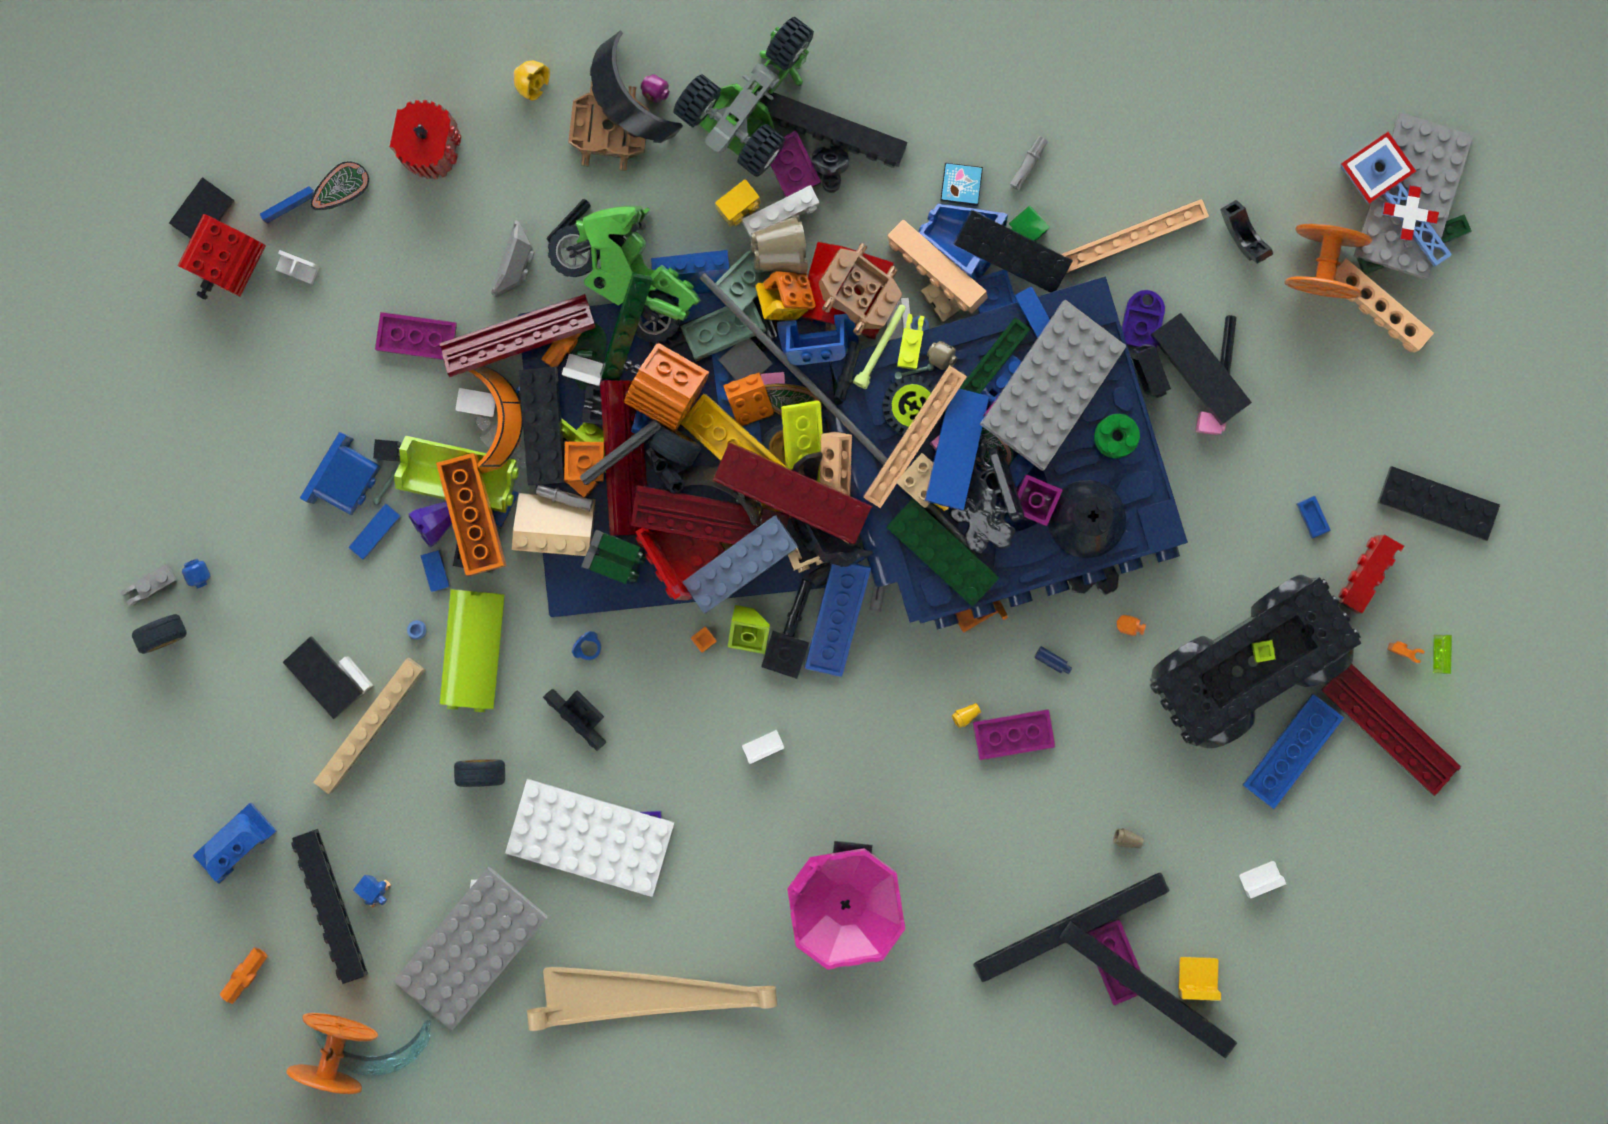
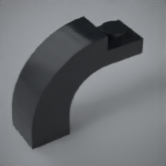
[1220,200,1273,264]

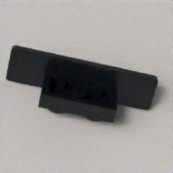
[543,689,606,751]

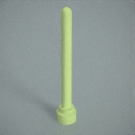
[853,305,906,389]

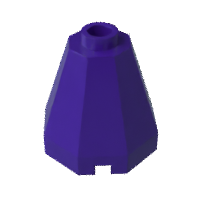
[408,501,452,548]

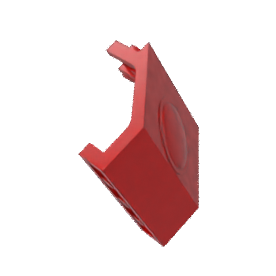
[801,242,896,340]

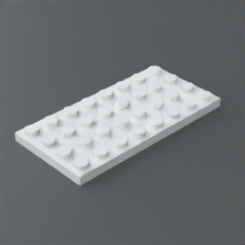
[505,779,675,897]

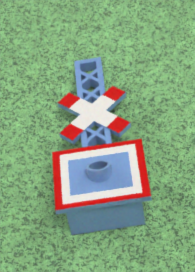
[1340,132,1452,267]

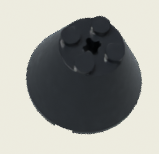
[1048,480,1126,558]

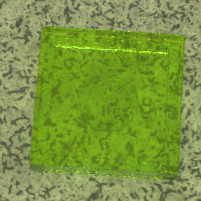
[1433,634,1452,674]

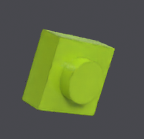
[1252,640,1275,663]

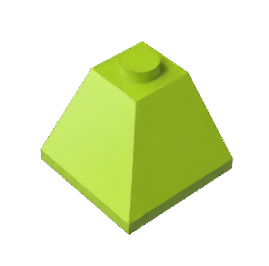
[728,605,770,654]

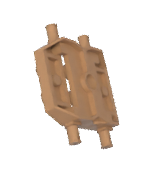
[568,82,649,171]
[819,243,902,335]

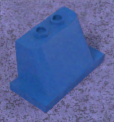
[777,314,860,365]
[300,432,381,515]
[193,803,277,884]

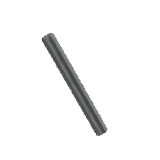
[580,420,661,485]

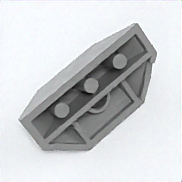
[491,220,534,296]

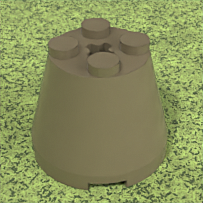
[750,216,808,274]

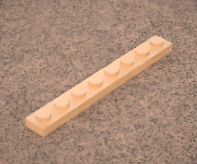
[1062,199,1209,273]
[864,365,966,508]

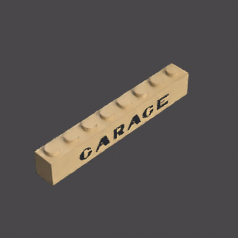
[313,658,426,794]

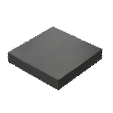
[718,338,773,380]

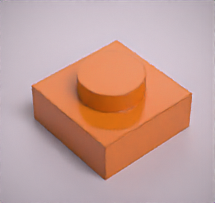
[691,626,717,653]

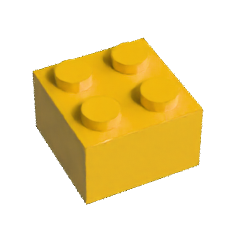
[715,179,760,227]

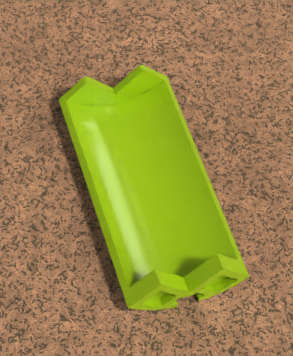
[394,436,519,513]
[439,589,505,712]

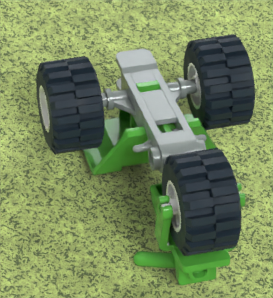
[673,16,814,177]

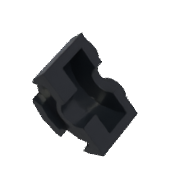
[582,385,603,425]

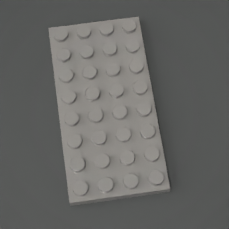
[1353,112,1473,280]
[980,300,1126,471]
[393,867,548,1031]

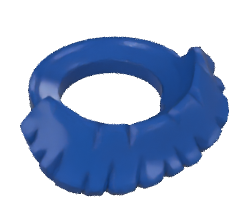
[572,631,601,660]

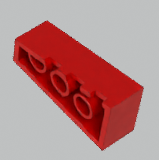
[1338,534,1404,614]

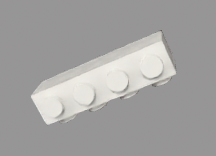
[742,185,819,239]

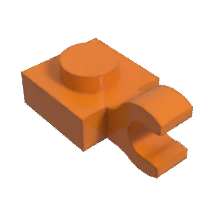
[1387,641,1425,663]

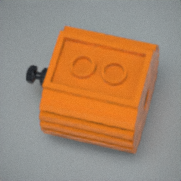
[624,343,709,432]

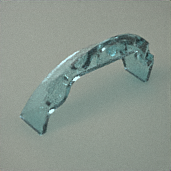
[313,1020,431,1076]

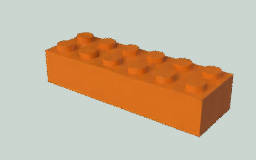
[436,453,507,576]

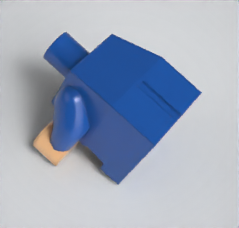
[353,875,391,908]

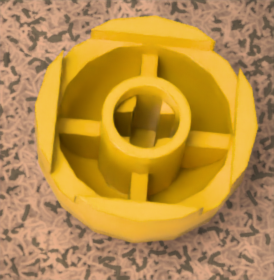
[514,60,550,101]

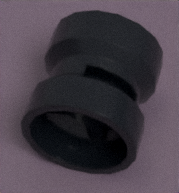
[822,174,841,193]

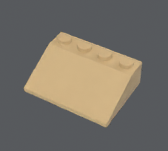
[512,493,596,556]

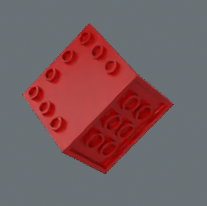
[636,528,726,600]

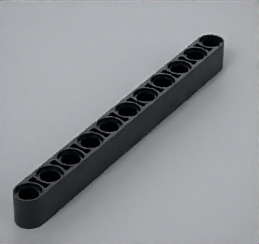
[973,872,1170,982]
[1059,921,1237,1058]

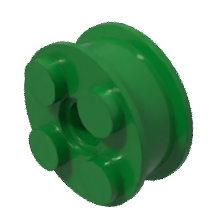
[1094,414,1140,458]

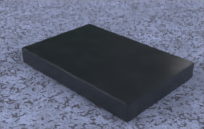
[169,177,235,239]

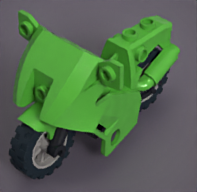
[548,206,701,343]

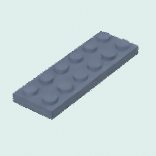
[683,515,798,614]

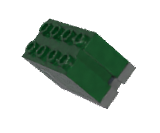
[581,530,646,585]

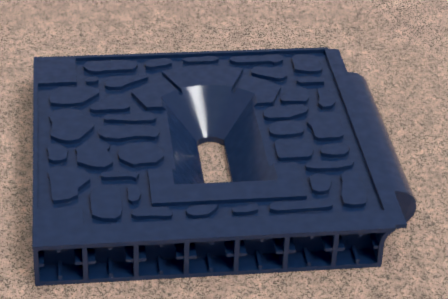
[823,276,1188,630]

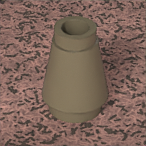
[1113,828,1144,849]

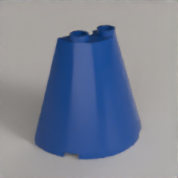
[919,204,1008,280]

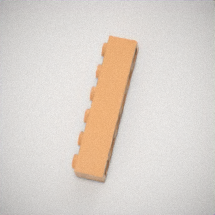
[887,220,988,314]

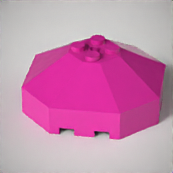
[787,848,906,970]

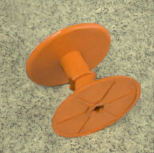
[1284,224,1373,299]
[286,1013,378,1094]

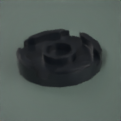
[811,146,849,175]

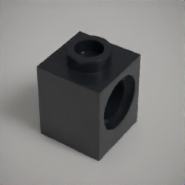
[373,439,401,462]

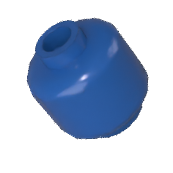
[182,559,211,589]

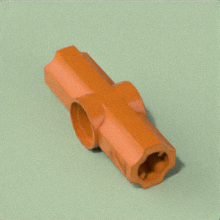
[542,332,582,367]
[219,947,268,1004]

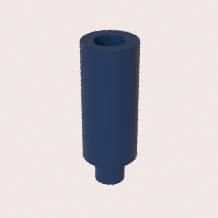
[1034,646,1072,674]

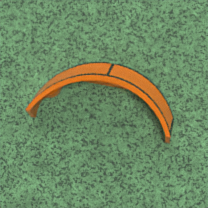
[469,366,523,474]

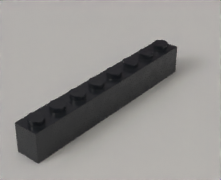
[760,92,908,168]
[291,829,368,984]

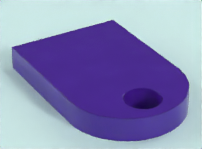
[1121,290,1165,349]

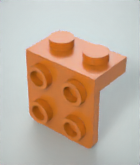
[763,271,816,309]
[723,372,774,426]

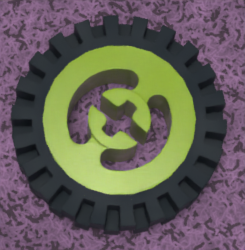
[882,375,942,435]

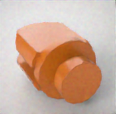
[1117,615,1146,636]

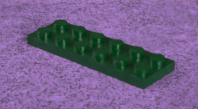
[887,498,999,607]

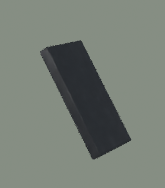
[283,636,362,719]

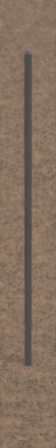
[700,273,977,554]

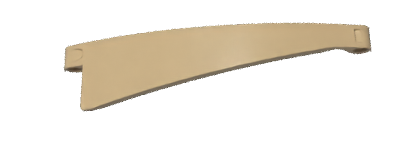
[527,967,778,1031]

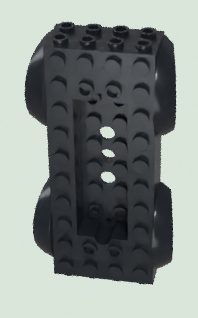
[1150,574,1361,748]

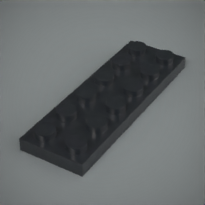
[953,209,1073,293]
[519,367,567,486]
[1377,466,1500,541]

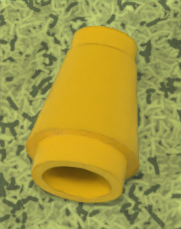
[951,703,981,728]

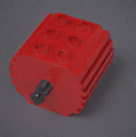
[389,100,461,179]
[177,214,266,300]

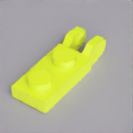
[897,314,924,370]

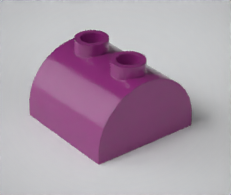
[1017,474,1063,526]

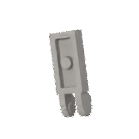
[121,564,177,606]

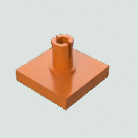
[564,442,604,481]

